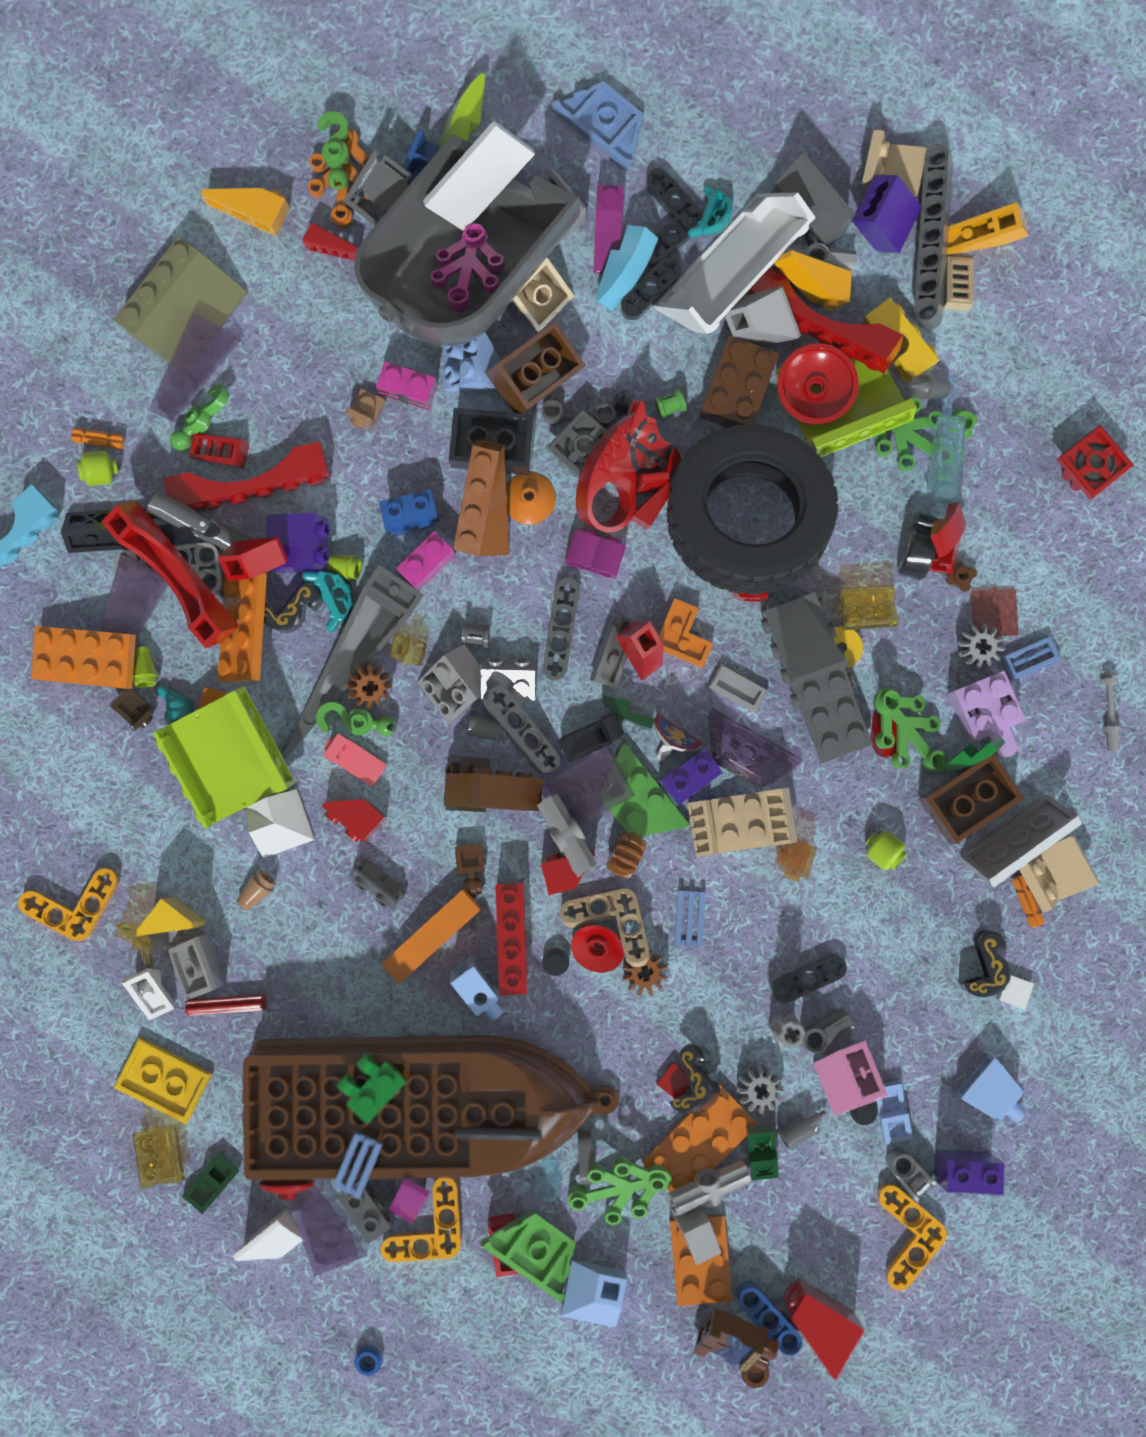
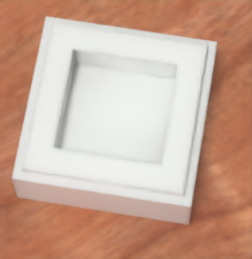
[997,976,1034,1009]

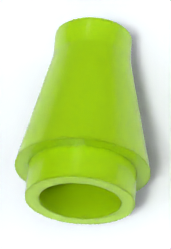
[327,554,362,581]
[133,646,158,688]

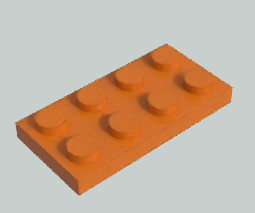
[217,573,267,683]
[31,626,136,689]
[642,1085,758,1192]

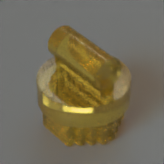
[390,633,427,666]

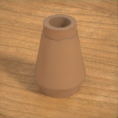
[236,870,276,911]

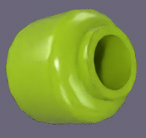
[76,450,118,487]
[865,830,908,870]

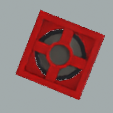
[1056,424,1135,500]

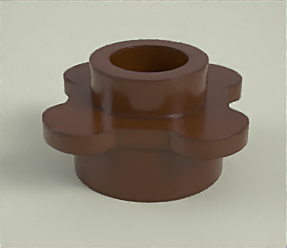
[946,561,977,592]

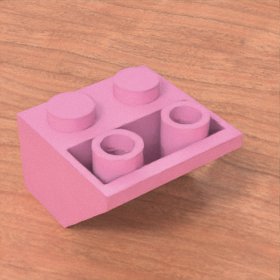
[814,1041,887,1116]

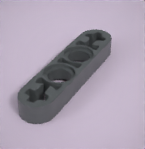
[543,578,579,681]
[483,686,561,774]

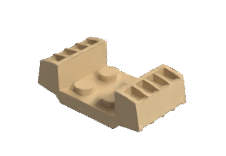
[688,788,798,857]

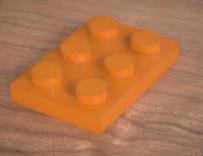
[669,1214,733,1306]

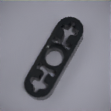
[621,257,681,321]
[771,955,847,1003]

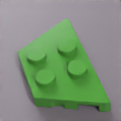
[599,743,690,836]
[480,1210,576,1303]

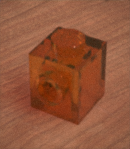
[776,841,817,882]

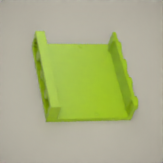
[776,358,917,458]
[153,686,296,829]

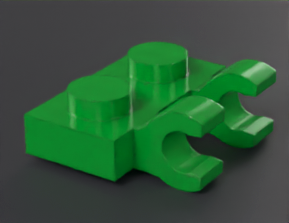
[336,1053,408,1124]

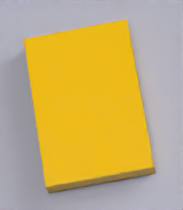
[113,1037,213,1124]

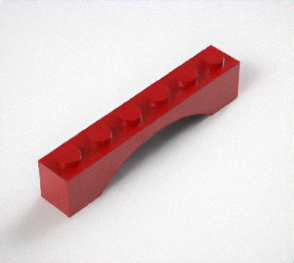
[747,268,903,374]
[163,441,331,511]
[102,501,239,649]

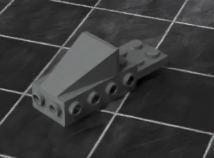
[760,590,873,764]

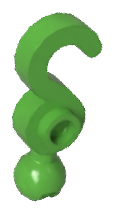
[317,111,350,190]
[170,384,230,451]
[316,702,397,737]

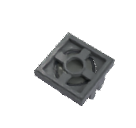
[547,409,608,478]

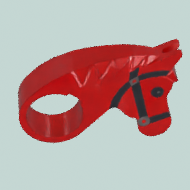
[576,399,681,532]

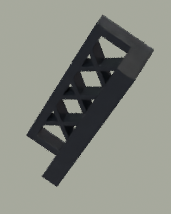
[61,507,175,553]

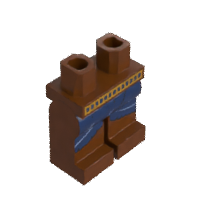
[693,1308,779,1372]

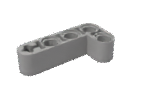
[114,543,225,597]

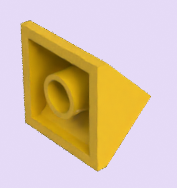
[136,897,206,936]

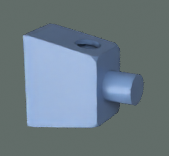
[450,955,503,1022]
[955,1054,1027,1123]

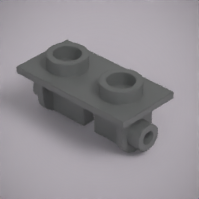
[351,860,406,910]

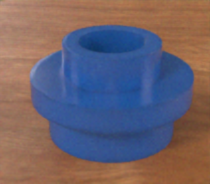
[354,1346,382,1376]

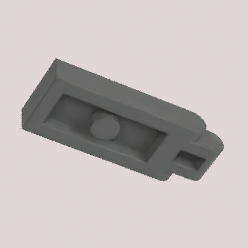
[590,614,634,690]

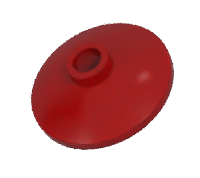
[571,924,624,973]
[258,1179,315,1200]

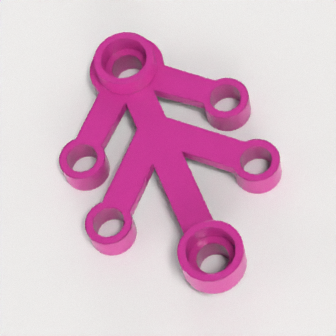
[430,224,505,312]

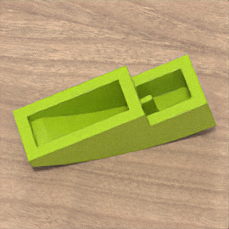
[439,73,486,150]

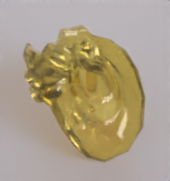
[115,923,154,969]

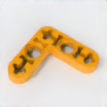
[18,868,120,941]
[381,1178,461,1262]
[877,1183,947,1291]

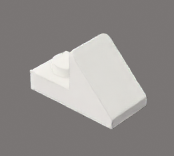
[122,968,174,1020]

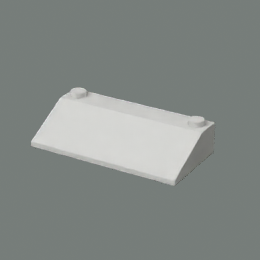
[653,192,816,334]

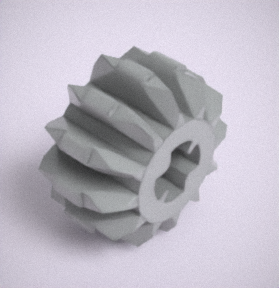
[957,623,1005,669]
[736,1065,784,1114]

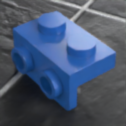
[379,490,440,536]

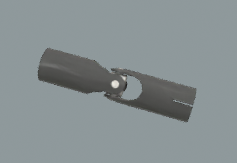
[146,490,253,551]

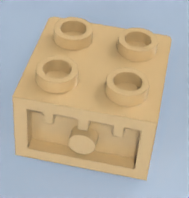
[863,130,927,199]
[1019,835,1099,912]

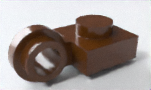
[455,844,485,897]

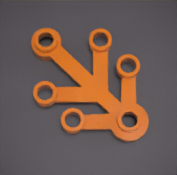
[308,127,371,229]

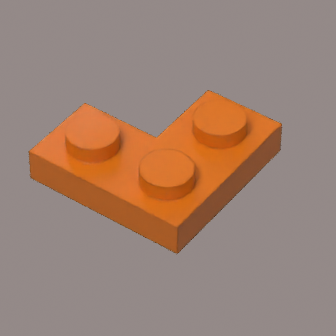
[659,598,714,669]

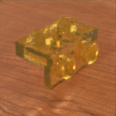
[838,585,899,630]
[133,1124,185,1189]

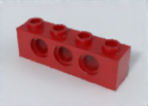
[495,882,528,995]

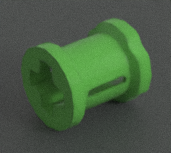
[653,388,687,420]

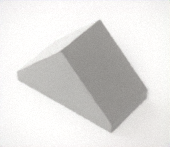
[672,1206,721,1265]

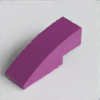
[388,1179,430,1224]

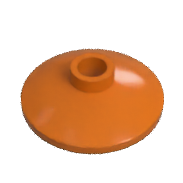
[506,472,556,525]

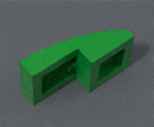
[944,734,1005,771]

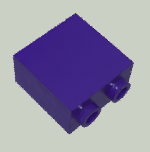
[851,175,921,253]
[266,512,331,573]
[658,748,723,806]
[934,1149,1005,1195]

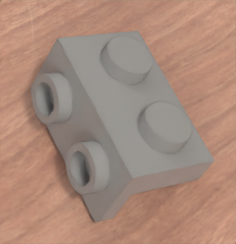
[481,656,536,700]

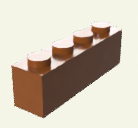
[453,439,510,556]

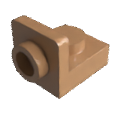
[345,388,386,430]

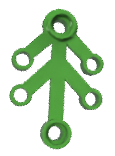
[875,396,953,472]
[874,688,947,772]
[567,1157,672,1225]

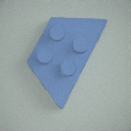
[552,81,644,171]

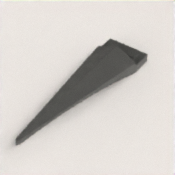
[282,565,424,759]

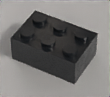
[449,408,535,475]

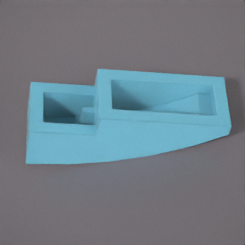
[595,225,658,311]

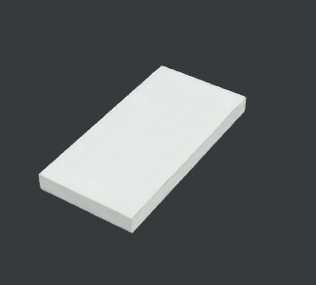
[423,121,535,231]

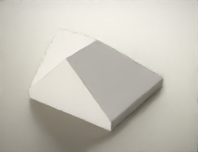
[246,789,315,858]
[232,1207,303,1261]

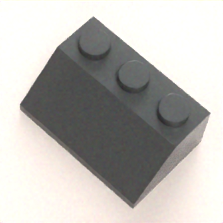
[772,152,855,248]

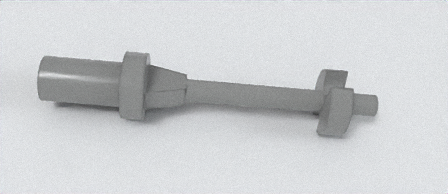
[1101,670,1121,751]

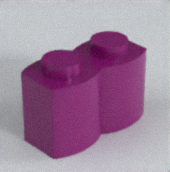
[565,528,626,580]

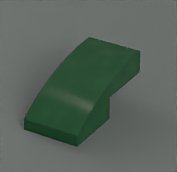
[602,696,654,730]
[746,1123,778,1181]
[182,1152,240,1215]

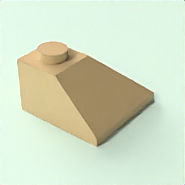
[513,258,574,333]

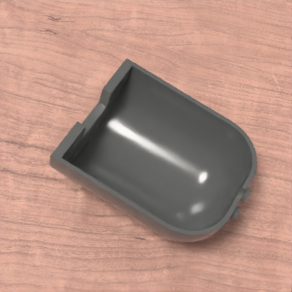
[354,134,581,346]

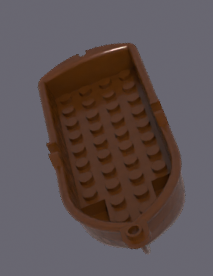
[242,1034,619,1180]

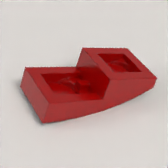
[930,502,967,558]

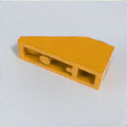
[200,188,290,236]
[947,202,1029,255]
[774,250,852,311]

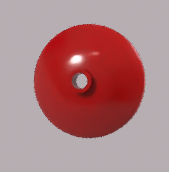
[777,343,859,425]

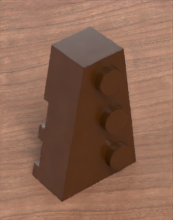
[444,768,543,811]

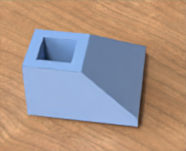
[442,332,501,393]
[561,1259,627,1327]

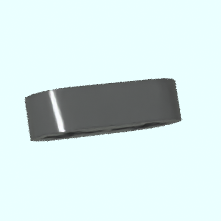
[577,1131,594,1185]

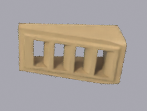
[943,257,974,311]

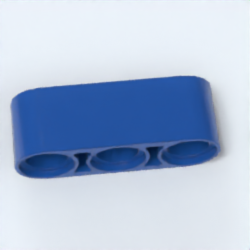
[736,1280,803,1356]

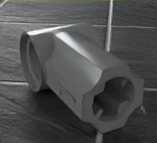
[801,1007,854,1053]

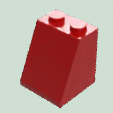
[784,1278,865,1380]

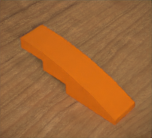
[381,889,482,985]

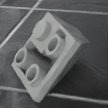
[725,287,801,347]
[417,644,480,724]

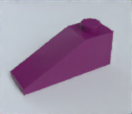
[593,185,624,274]

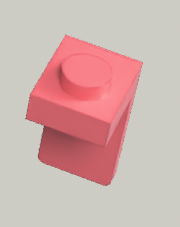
[323,733,386,786]

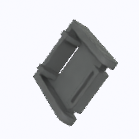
[343,147,413,226]

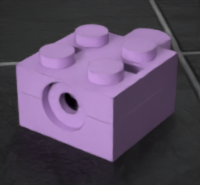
[947,671,1026,758]

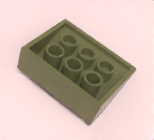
[113,237,248,375]

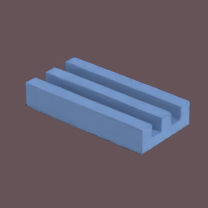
[1001,635,1061,681]
[674,890,705,947]
[333,1132,383,1199]

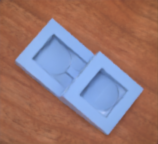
[876,1080,913,1144]

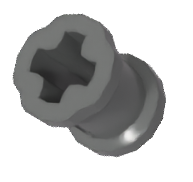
[461,622,491,648]

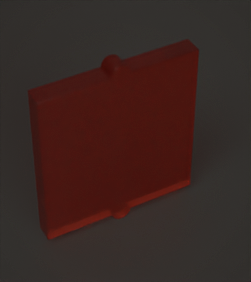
[971,587,1019,637]

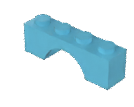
[0,484,61,568]

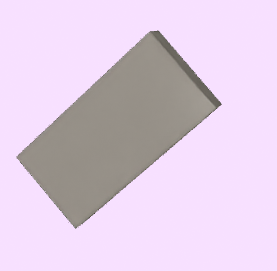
[708,664,768,713]

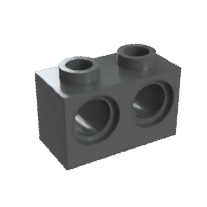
[336,1179,394,1245]

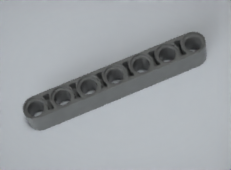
[914,144,953,330]

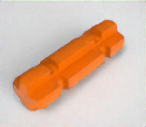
[71,427,125,450]
[1012,875,1045,927]

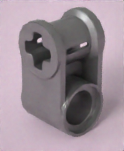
[885,1148,938,1203]

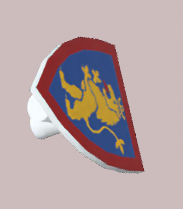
[653,713,702,761]

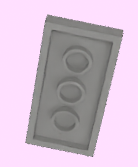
[960,795,1082,888]

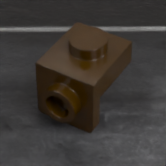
[109,688,154,731]

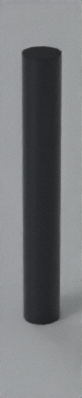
[455,1127,542,1141]

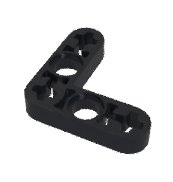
[646,168,703,267]

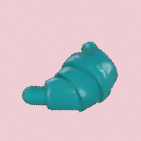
[688,184,733,238]
[302,570,353,632]
[156,685,195,725]

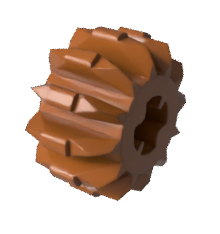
[346,662,393,709]
[606,831,647,879]
[622,949,668,996]

